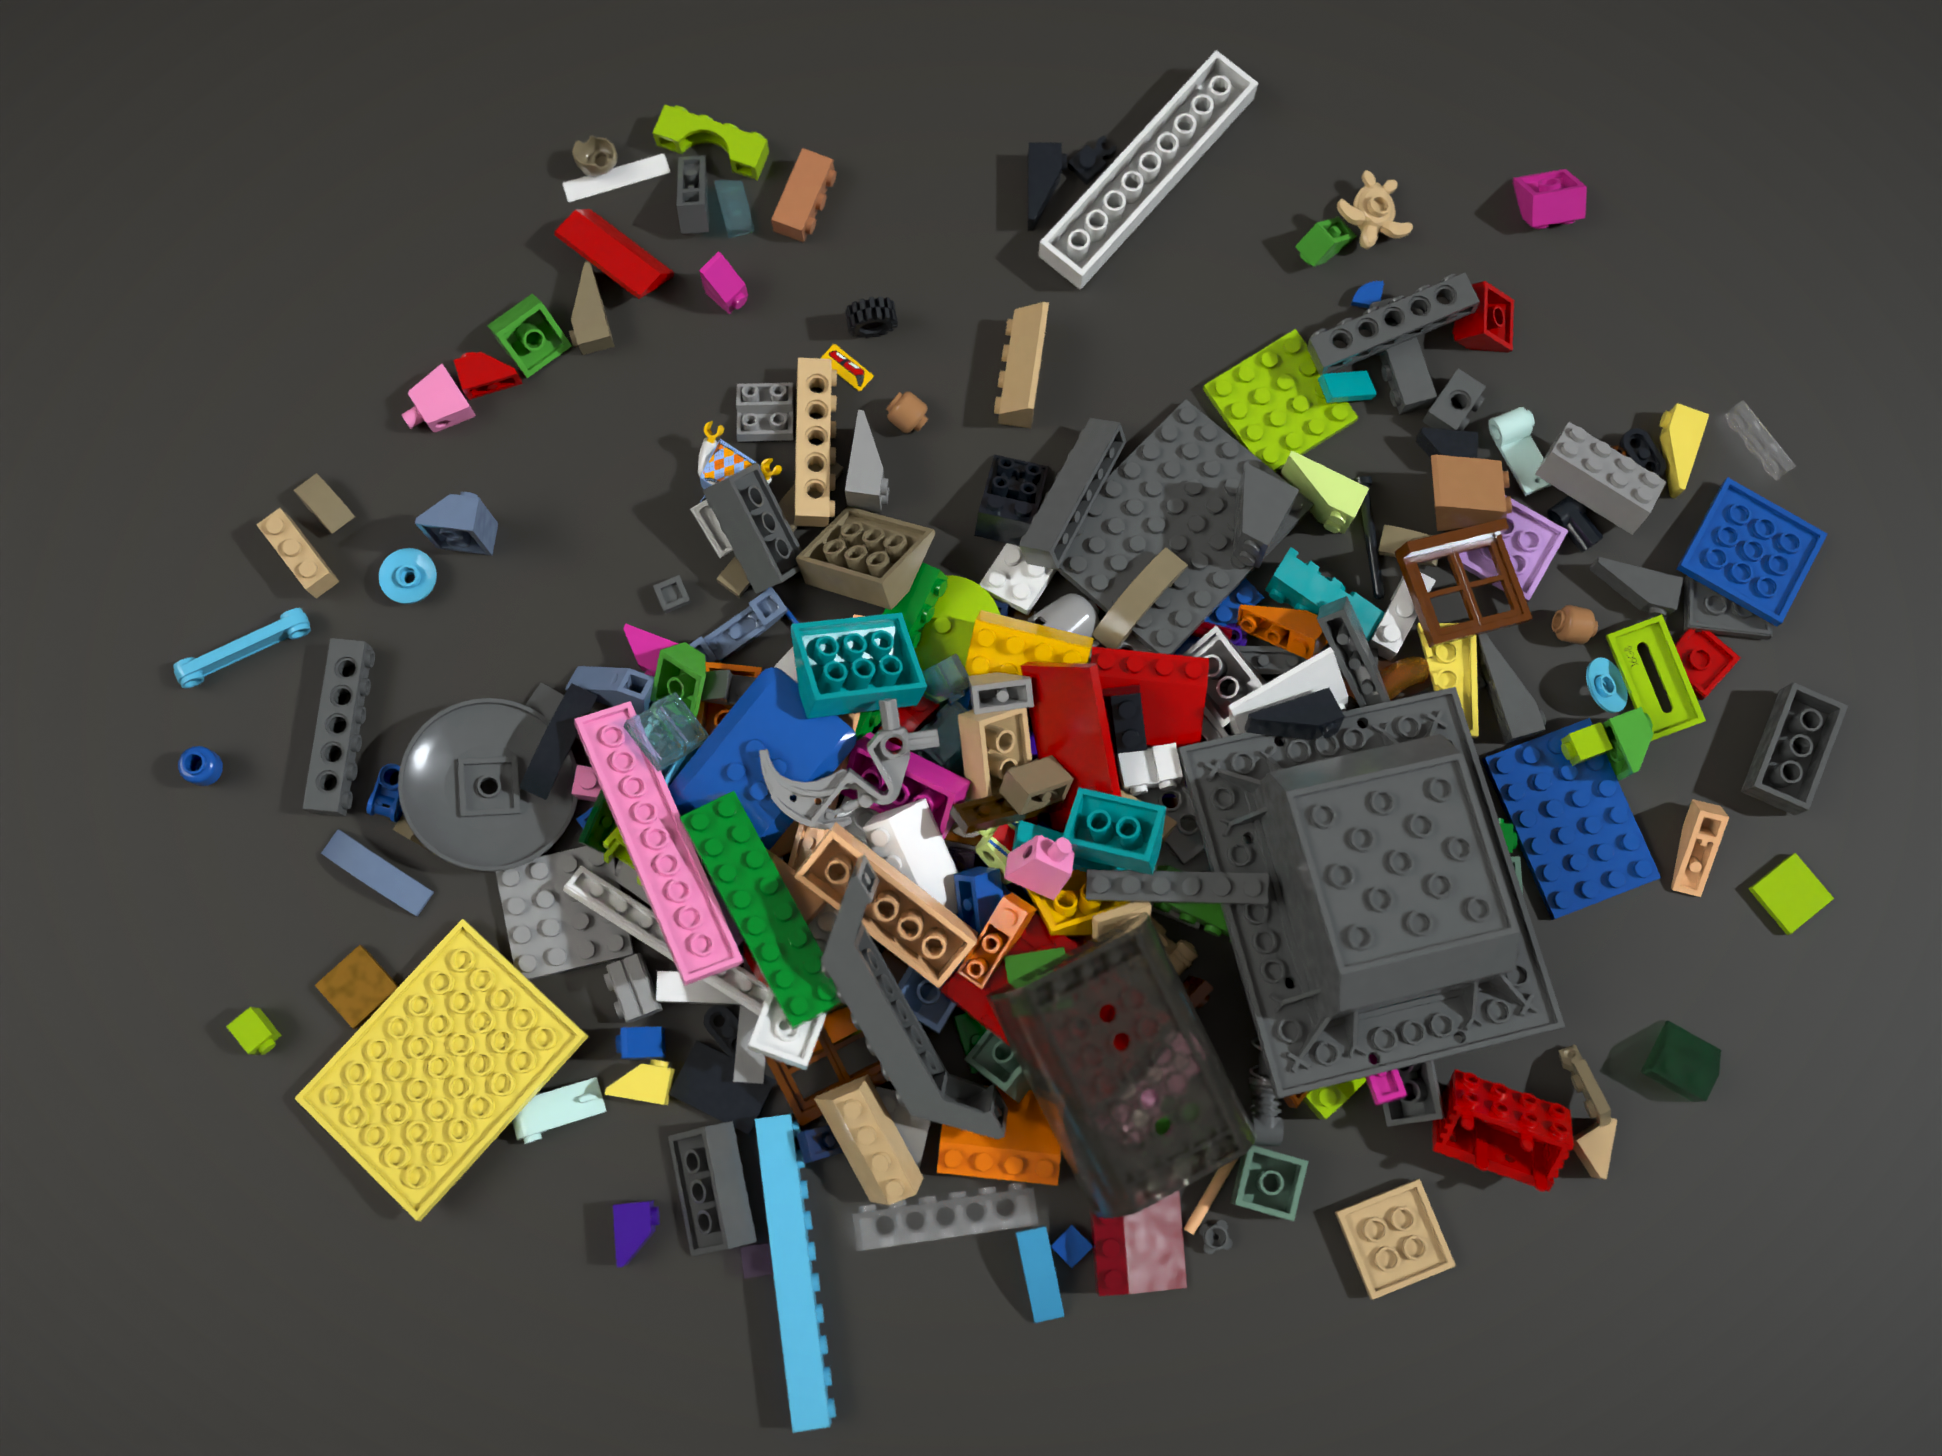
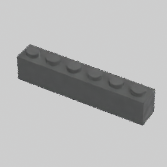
[1019,418,1127,570]

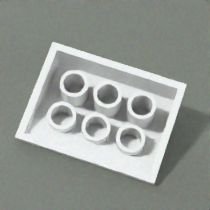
[1228,647,1348,747]

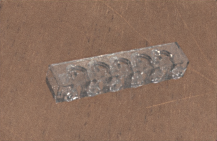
[852,1182,1038,1251]

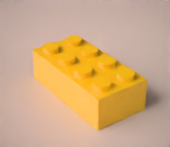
[964,610,1094,676]

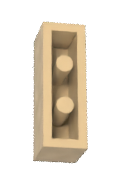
[256,508,340,599]

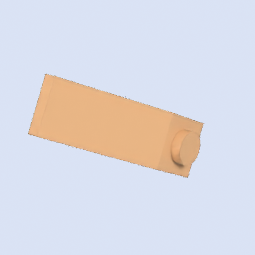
[1671,799,1729,897]

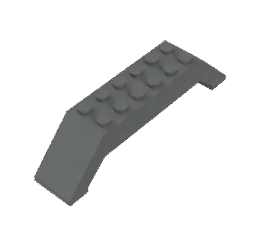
[821,854,1008,1139]

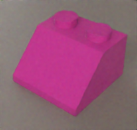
[1513,169,1587,229]

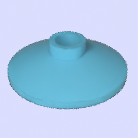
[379,548,437,604]
[1586,658,1628,713]

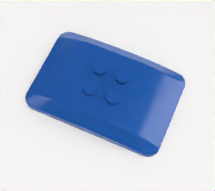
[668,667,857,851]

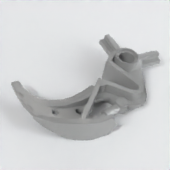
[759,698,940,830]

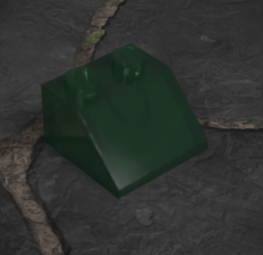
[1641,1020,1721,1102]

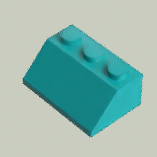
[1063,788,1166,875]

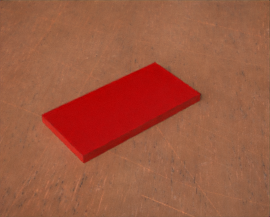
[1020,662,1121,833]

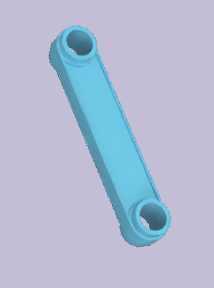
[173,608,311,688]

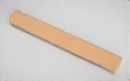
[1184,1151,1239,1235]

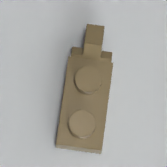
[1559,1045,1611,1127]

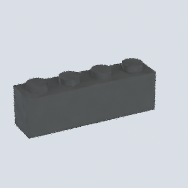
[1368,295,1437,415]

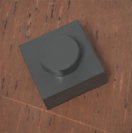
[653,575,691,614]

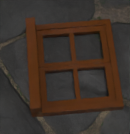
[1395,518,1533,648]
[752,1004,887,1126]

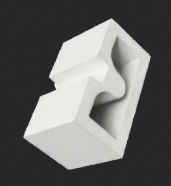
[1116,743,1183,796]

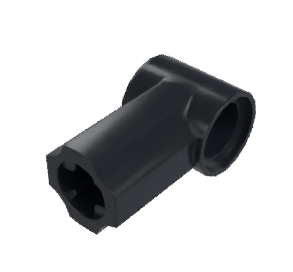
[1547,495,1603,553]

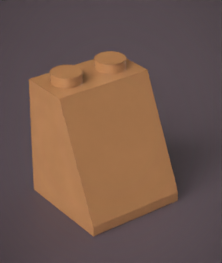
[1431,455,1512,531]

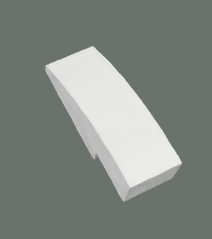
[656,971,740,1005]

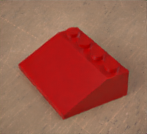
[1090,646,1209,750]

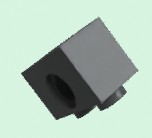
[1422,368,1486,431]

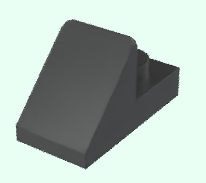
[701,669,756,706]

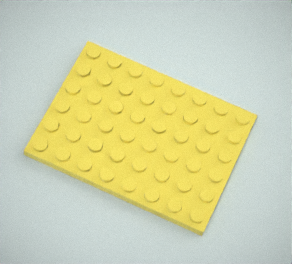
[294,919,589,1221]

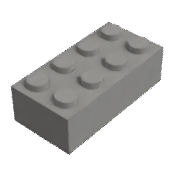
[1535,422,1666,535]

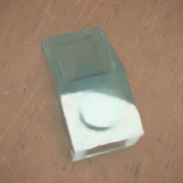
[922,653,969,704]

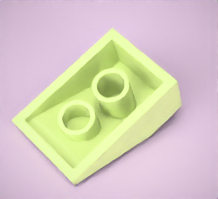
[1280,451,1369,534]

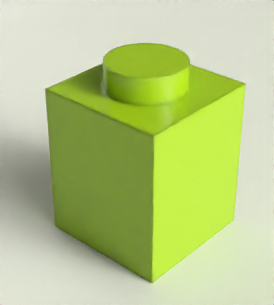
[1561,722,1613,766]
[226,1007,282,1055]

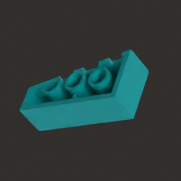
[1265,547,1385,642]

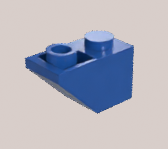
[616,1027,666,1061]

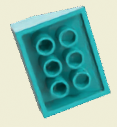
[790,613,927,719]

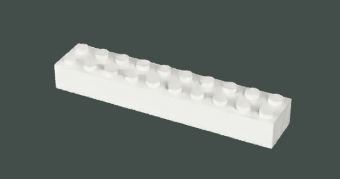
[1038,50,1258,290]

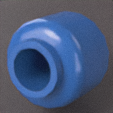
[178,746,223,786]

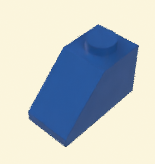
[954,866,1003,935]

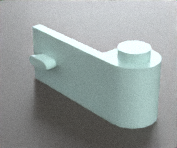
[1488,407,1551,496]
[512,1077,607,1144]

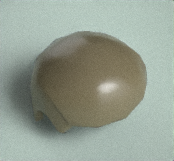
[572,135,618,177]

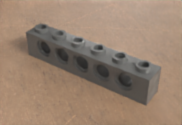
[1307,272,1480,376]
[303,638,375,816]

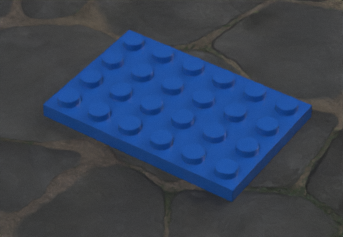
[1482,718,1661,920]

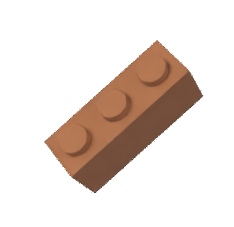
[771,148,837,242]

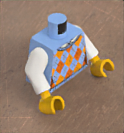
[698,421,782,503]

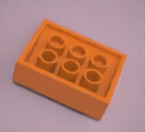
[937,1085,1065,1186]

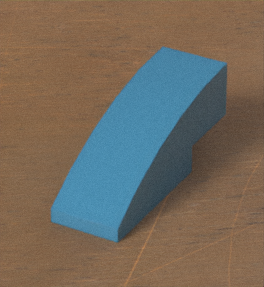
[1015,1225,1064,1323]

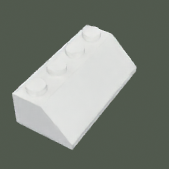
[862,798,958,915]

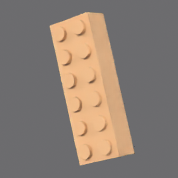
[794,822,978,988]

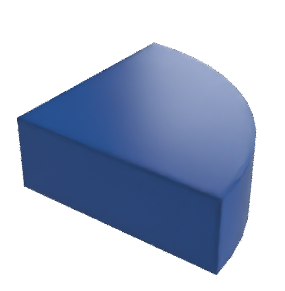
[1351,281,1384,309]

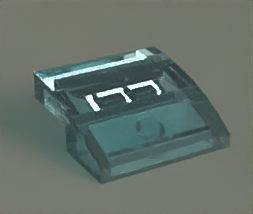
[623,692,709,771]

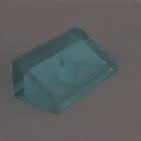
[714,180,755,238]

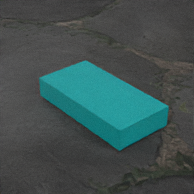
[1318,371,1377,403]

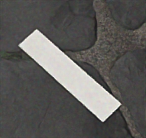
[563,153,670,203]

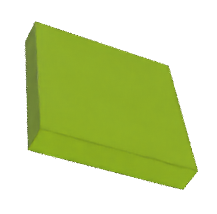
[1749,853,1834,935]

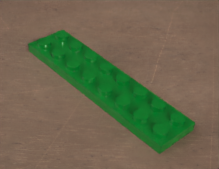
[680,791,842,1030]

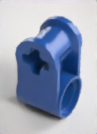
[366,763,403,823]

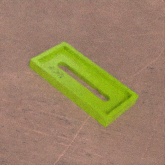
[1605,615,1706,741]

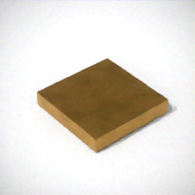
[315,945,399,1029]

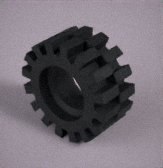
[845,296,898,338]

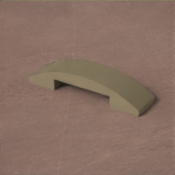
[1092,547,1188,649]

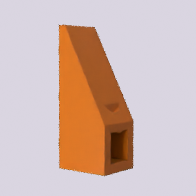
[1237,604,1328,659]
[957,893,1037,989]

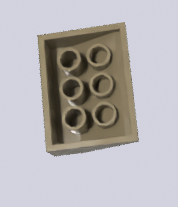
[796,506,935,610]

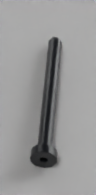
[1353,476,1385,600]

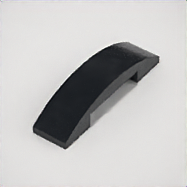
[519,683,598,800]

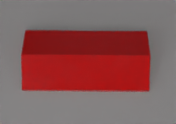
[554,209,675,299]

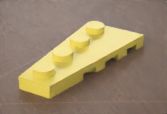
[1416,623,1479,738]

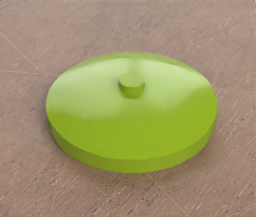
[914,575,1001,688]

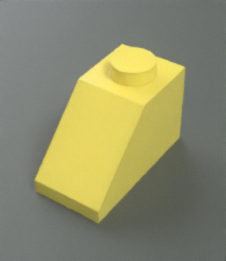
[605,1059,675,1105]

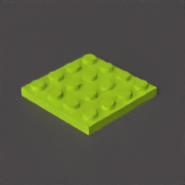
[1203,329,1358,472]

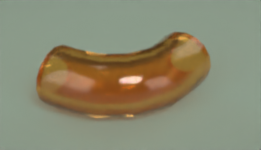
[1380,656,1429,700]

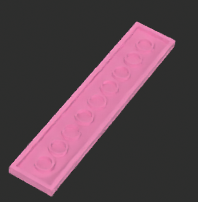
[574,701,743,986]

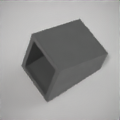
[1233,463,1299,568]

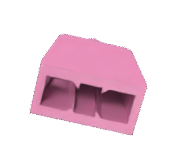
[401,364,476,432]
[1004,835,1074,900]

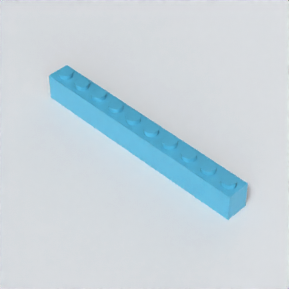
[755,1114,836,1432]

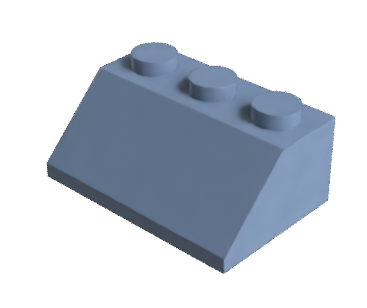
[415,492,498,556]

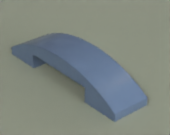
[689,587,789,663]
[321,829,434,917]

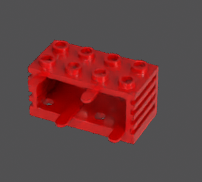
[1432,1069,1574,1192]

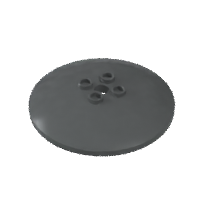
[398,698,578,872]

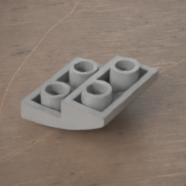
[736,383,794,442]

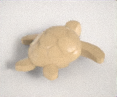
[1337,170,1413,249]

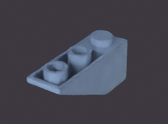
[565,666,655,719]

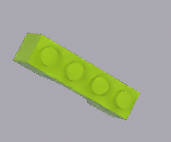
[653,104,769,180]

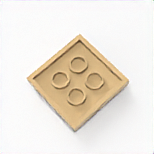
[1335,1179,1456,1300]

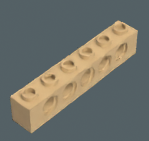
[794,357,837,527]

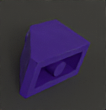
[613,1200,660,1267]

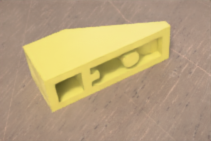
[1659,403,1709,498]

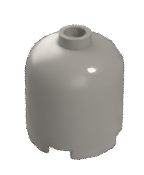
[1027,594,1100,639]

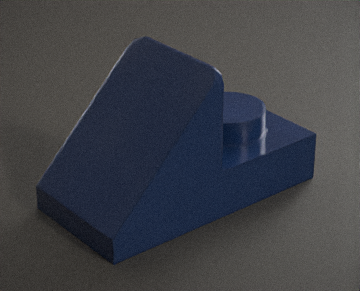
[797,1125,844,1164]

